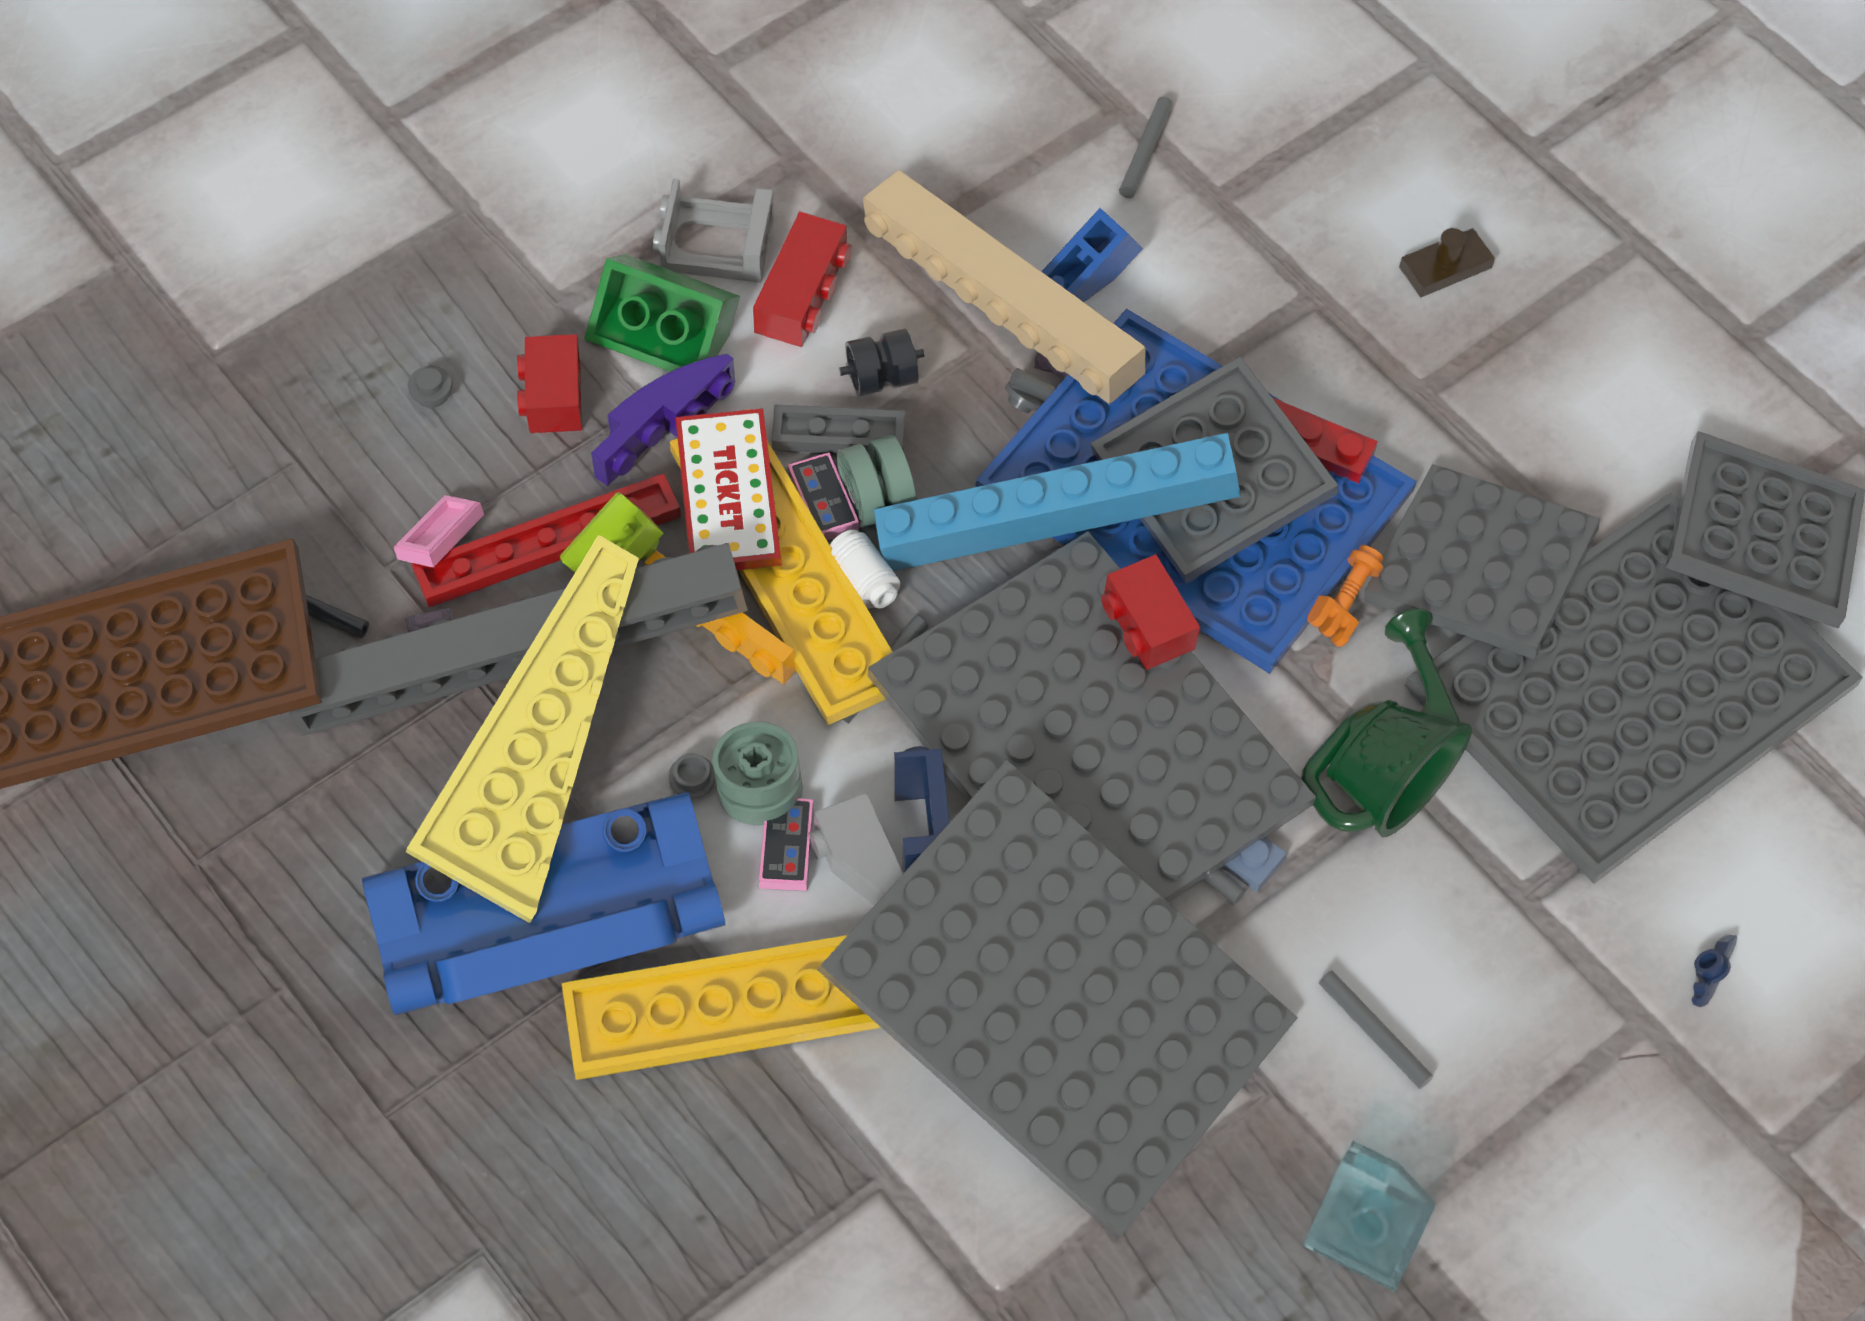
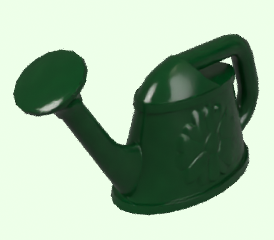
[1301,608,1472,837]

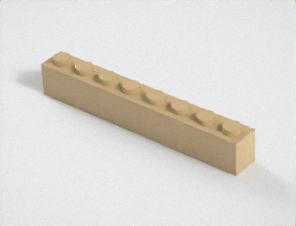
[863,170,1145,404]

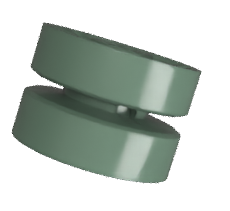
[837,434,916,528]
[712,722,803,825]

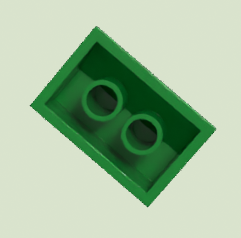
[584,254,740,372]

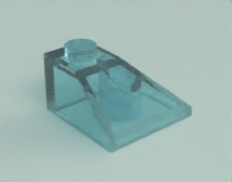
[1303,1141,1437,1292]

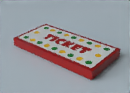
[675,408,782,570]

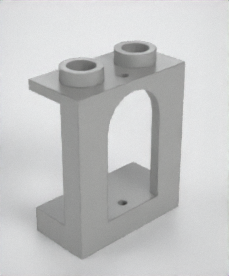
[653,178,774,282]

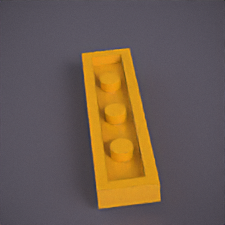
[644,550,795,685]

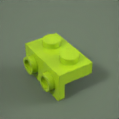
[560,492,664,572]

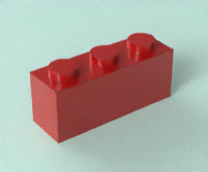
[753,211,852,347]

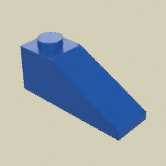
[1041,208,1143,302]

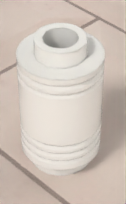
[830,529,900,609]

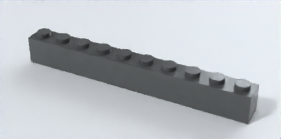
[289,543,748,736]

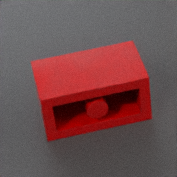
[517,334,582,433]
[1101,554,1200,670]

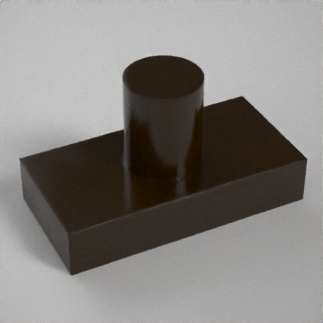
[1399,228,1495,298]

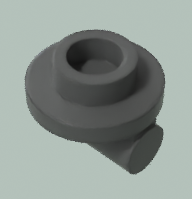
[1005,368,1055,413]

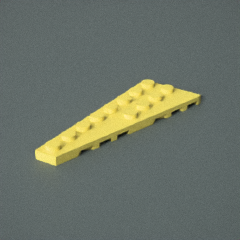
[406,535,639,923]

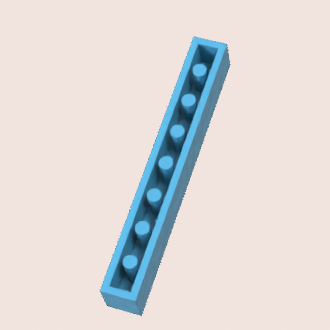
[874,433,1241,571]

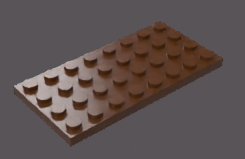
[0,538,322,789]

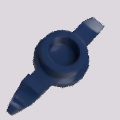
[1691,935,1737,1007]

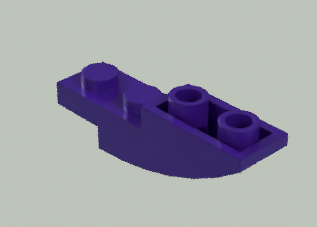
[591,354,735,486]

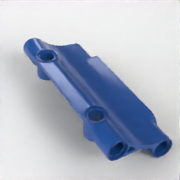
[362,791,726,1016]

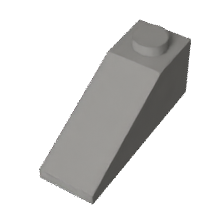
[809,793,904,906]

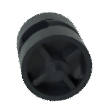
[839,328,925,396]

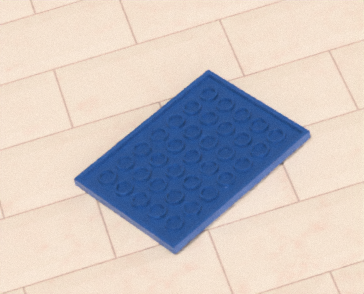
[975,308,1417,674]

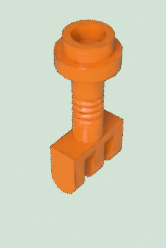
[1307,545,1384,647]

